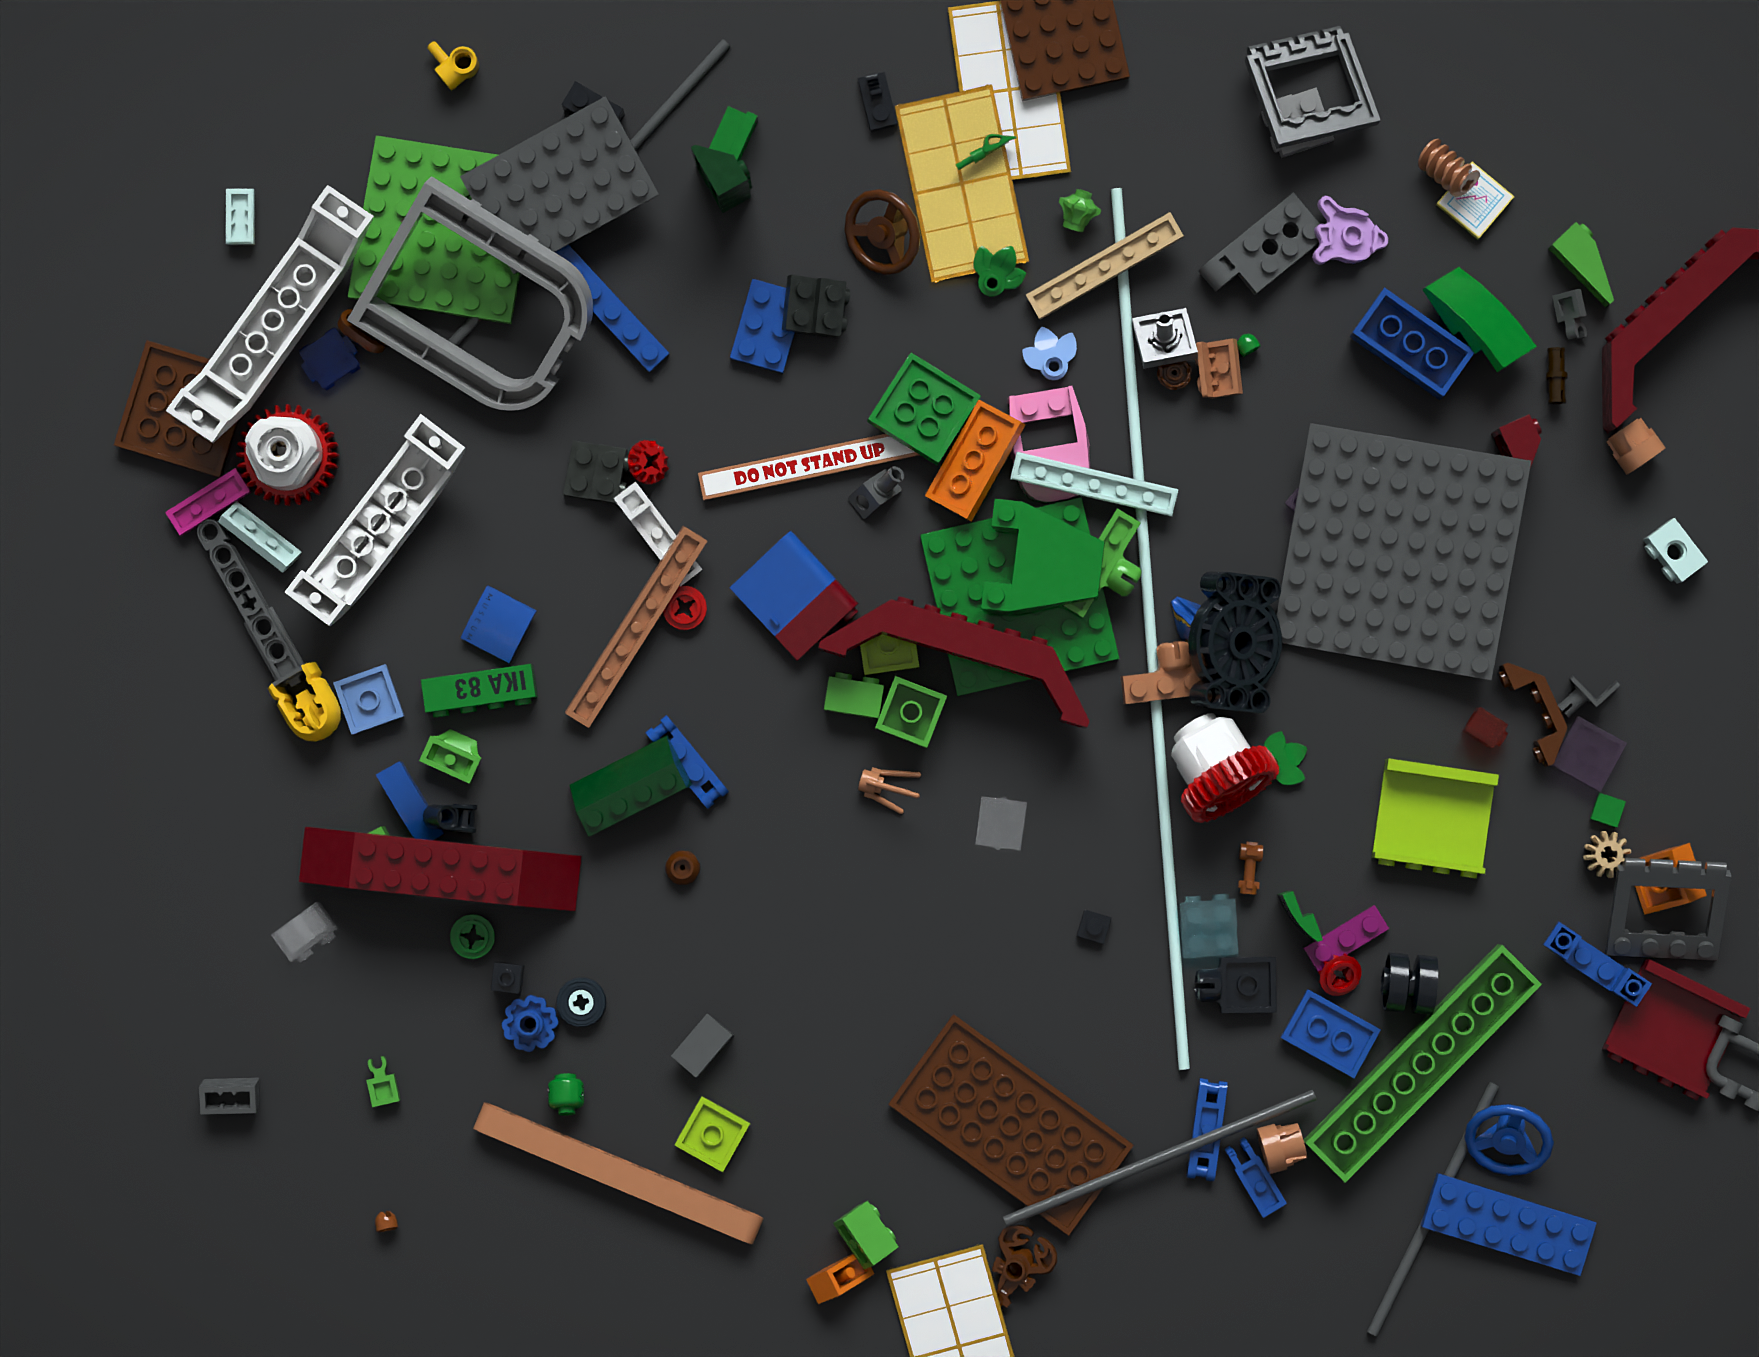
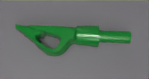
[955,134,1016,170]

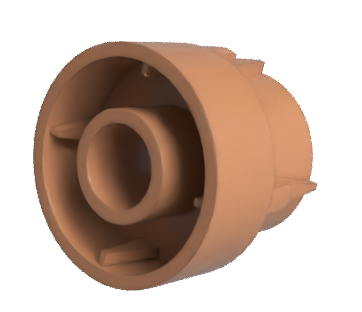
[1607,418,1666,475]
[1257,1123,1307,1174]

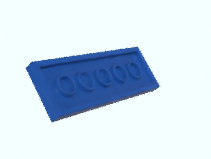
[1421,1173,1597,1276]

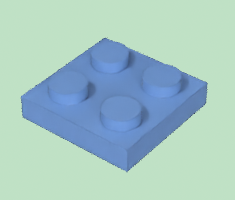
[333,664,405,735]

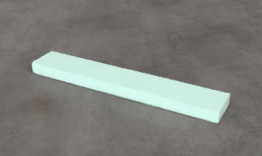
[1010,451,1178,516]

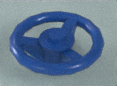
[1464,1104,1554,1176]

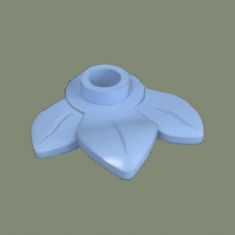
[1022,327,1077,380]

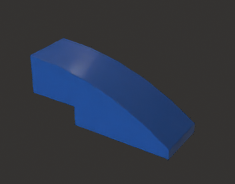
[376,761,444,840]

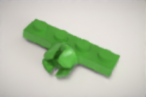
[1062,508,1142,618]

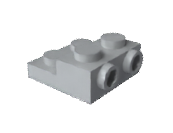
[1261,87,1334,158]

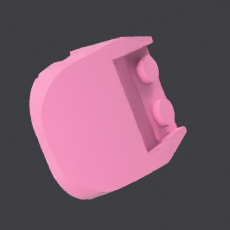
[1008,386,1090,503]

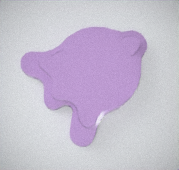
[1312,196,1388,265]

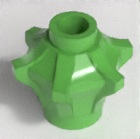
[1059,189,1101,232]

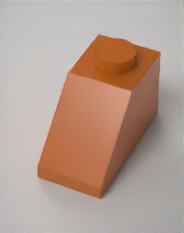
[806,1254,874,1304]

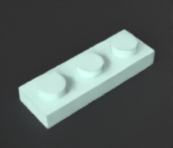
[218,501,301,572]

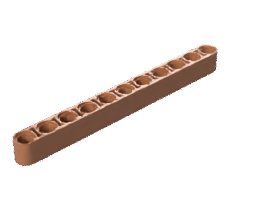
[473,1102,764,1244]

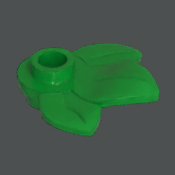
[973,246,1026,297]
[1264,731,1307,785]

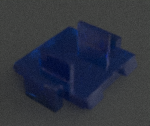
[299,327,361,391]

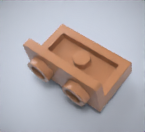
[1195,338,1243,399]

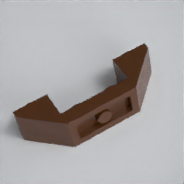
[1498,663,1568,767]

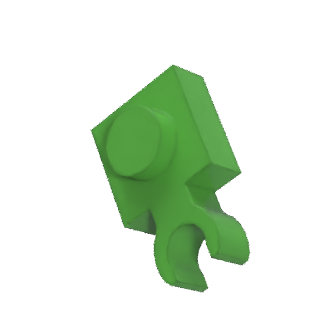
[366,1056,401,1107]

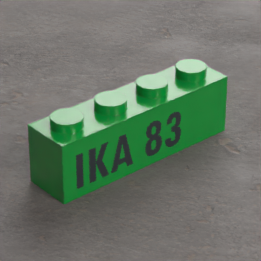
[421,664,538,718]

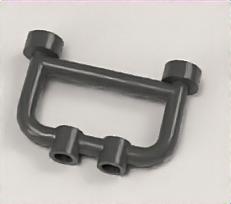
[1706,1015,1759,1111]

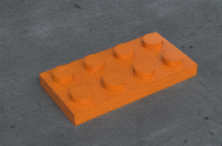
[925,400,1025,522]

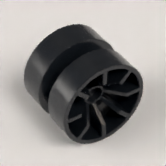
[1381,952,1438,1015]

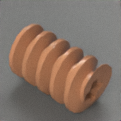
[1418,139,1480,197]

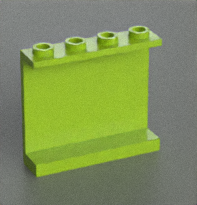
[1372,759,1499,879]

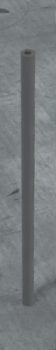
[1367,1082,1499,1336]

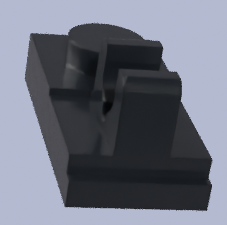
[858,72,898,132]

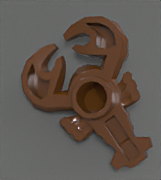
[992,1224,1057,1307]

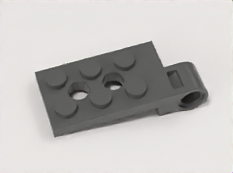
[1198,192,1320,295]

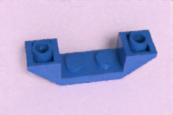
[1543,922,1652,1007]

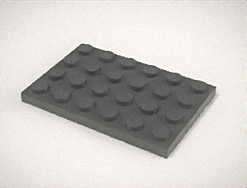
[460,96,660,275]

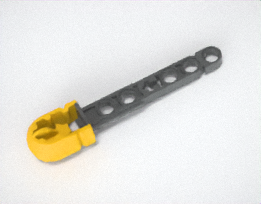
[197,519,341,742]

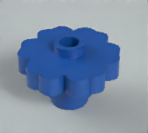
[502,995,559,1052]

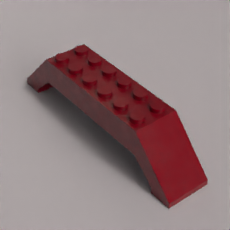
[1602,227,1759,433]
[818,596,1089,729]
[299,827,582,911]

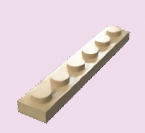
[1026,212,1184,320]

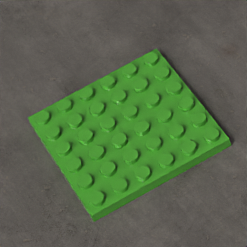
[348,135,520,324]

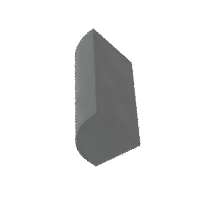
[671,1014,734,1078]
[199,1078,260,1115]

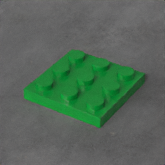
[867,353,981,465]

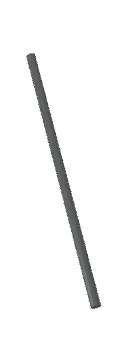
[1003,1090,1317,1227]

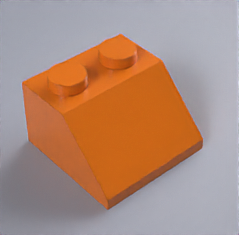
[1635,843,1707,915]

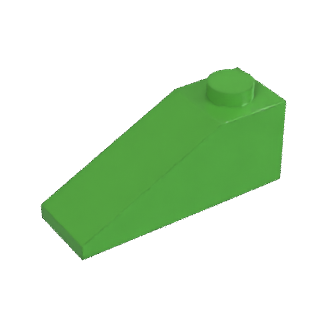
[1548,222,1614,308]

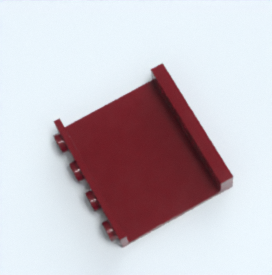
[1602,959,1751,1101]

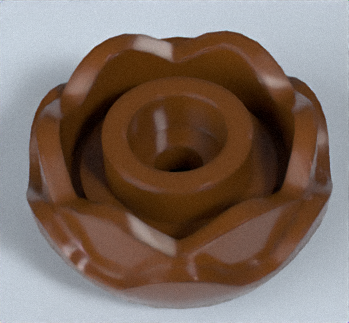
[1157,361,1192,390]
[665,851,700,885]

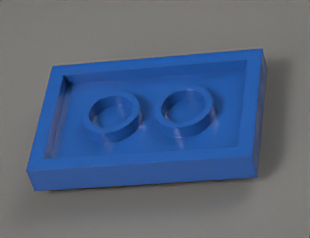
[730,279,795,374]
[1280,989,1381,1078]

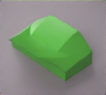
[419,729,482,784]

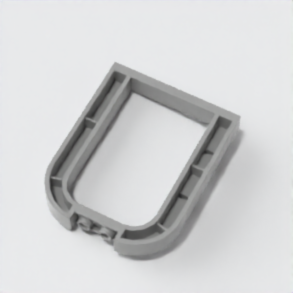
[347,176,593,411]

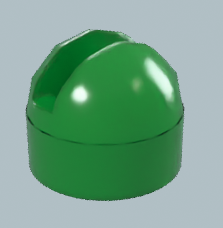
[1237,334,1261,357]

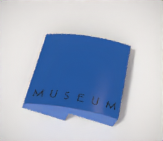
[461,586,537,663]

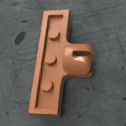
[1121,641,1201,704]

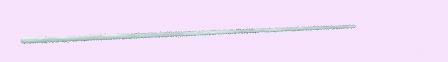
[1111,188,1190,1070]

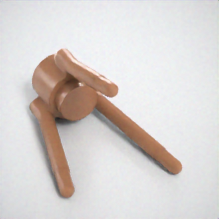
[858,767,921,814]

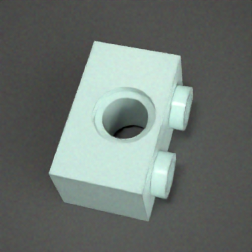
[1643,518,1708,583]

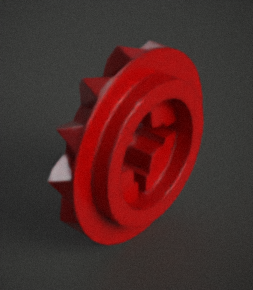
[628,440,669,484]
[663,586,707,630]
[1318,953,1362,996]

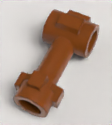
[1238,842,1263,895]

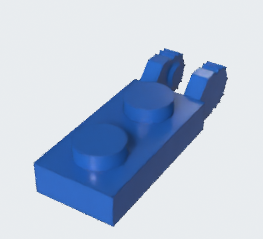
[1225,1137,1287,1218]

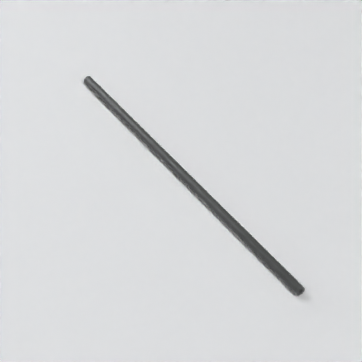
[448,39,731,347]

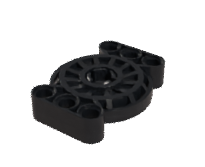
[1188,571,1282,713]

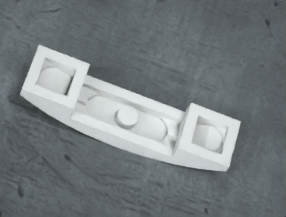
[613,482,702,586]

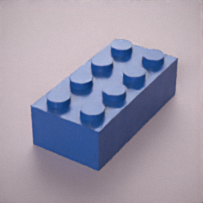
[1349,287,1474,400]

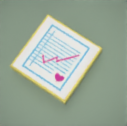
[1436,162,1514,240]

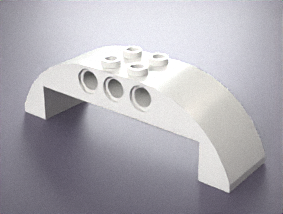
[285,414,466,626]

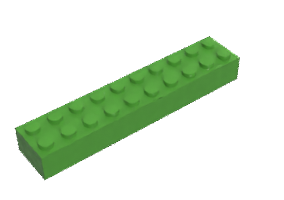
[1304,944,1542,1183]

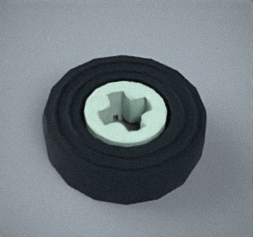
[557,977,606,1027]

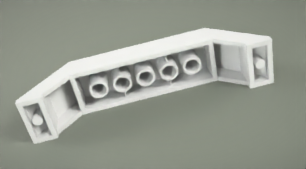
[166,185,374,443]

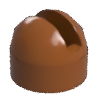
[375,1211,398,1232]

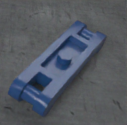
[645,715,729,809]
[1186,1078,1228,1181]

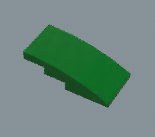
[1422,267,1537,372]

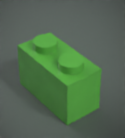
[824,672,884,719]
[833,1201,899,1270]

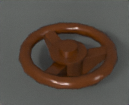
[844,189,921,275]

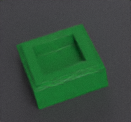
[1590,793,1626,828]

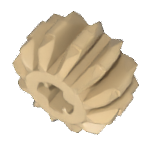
[1583,831,1631,878]

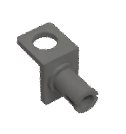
[848,466,904,519]
[1558,675,1620,718]

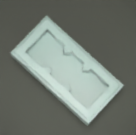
[226,189,255,245]

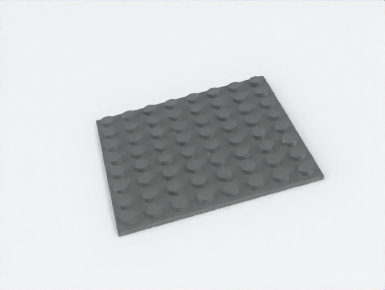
[1276,423,1531,680]

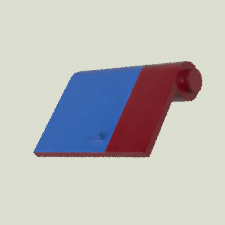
[730,531,859,661]

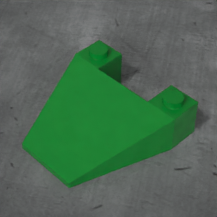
[981,499,1105,616]

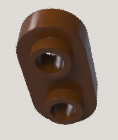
[337,309,387,353]

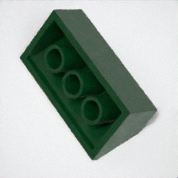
[691,145,753,213]
[570,735,692,836]

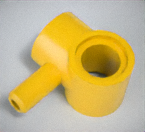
[427,41,479,91]

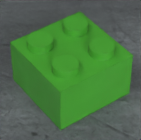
[875,676,947,749]

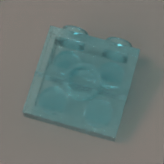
[1178,894,1239,958]

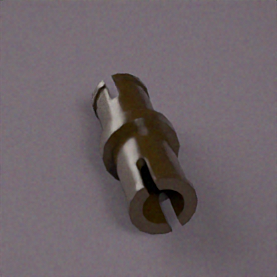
[1546,347,1568,405]

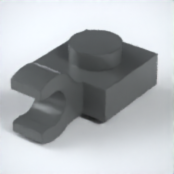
[1552,289,1587,340]

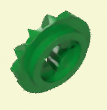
[450,915,495,959]

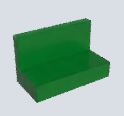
[709,106,758,161]

